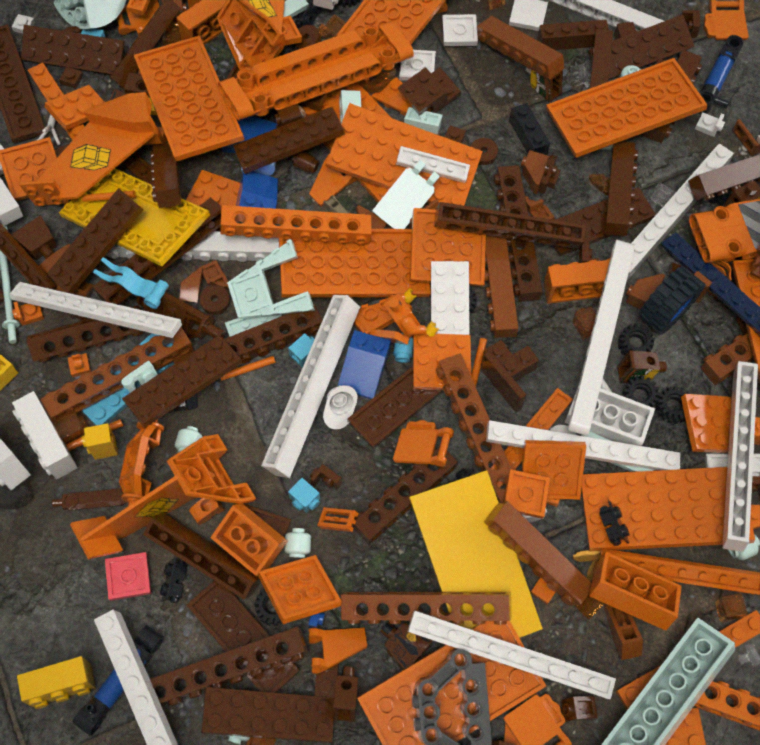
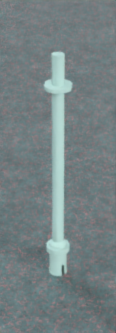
[0,222,20,344]

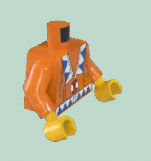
[384,288,439,338]

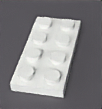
[431,261,469,335]

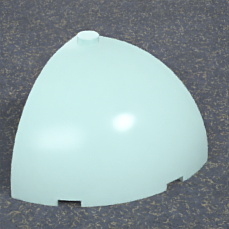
[54,0,126,29]

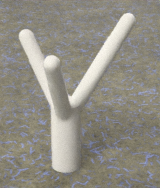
[37,114,60,145]

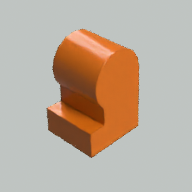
[189,498,225,525]

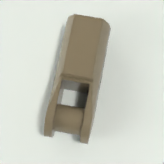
[323,195,349,213]

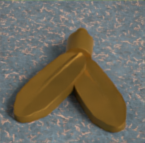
[573,550,601,581]

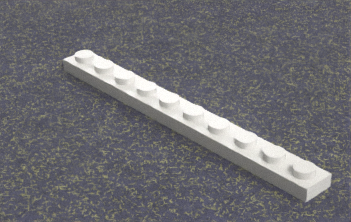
[9,282,182,338]
[486,420,680,470]
[407,611,616,700]

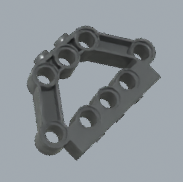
[412,649,492,745]

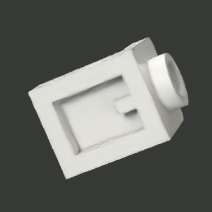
[695,113,725,137]

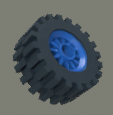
[638,266,706,335]

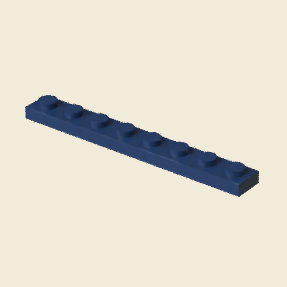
[662,232,760,335]

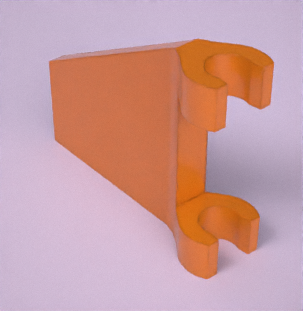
[309,155,357,207]
[308,627,367,674]

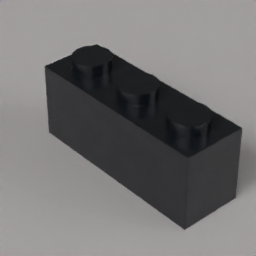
[509,103,550,155]

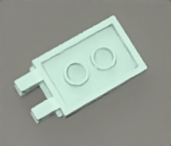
[372,160,440,229]

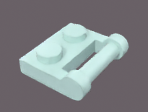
[121,361,158,393]

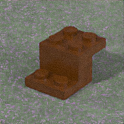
[398,67,461,115]

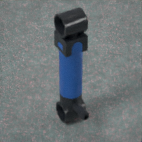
[698,35,744,115]
[72,625,164,736]

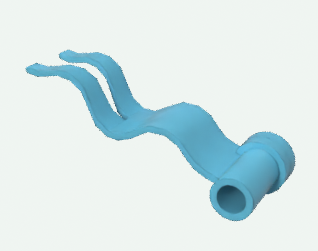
[93,257,169,309]

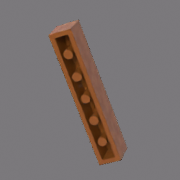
[477,16,564,79]
[485,235,518,338]
[484,501,592,606]

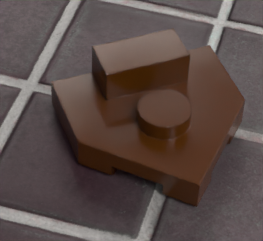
[538,154,561,194]

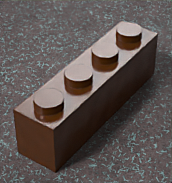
[537,20,609,50]

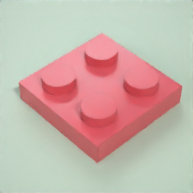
[105,552,151,601]

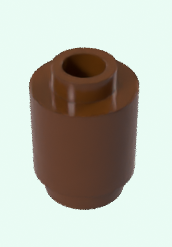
[292,151,320,174]

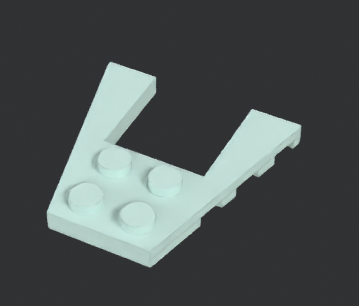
[227,239,315,319]

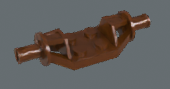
[136,292,226,339]

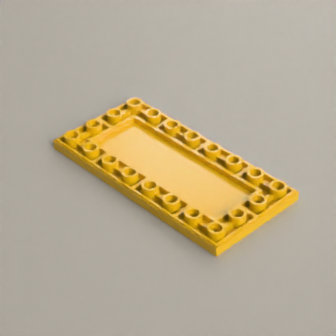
[59,168,210,267]
[409,470,543,638]

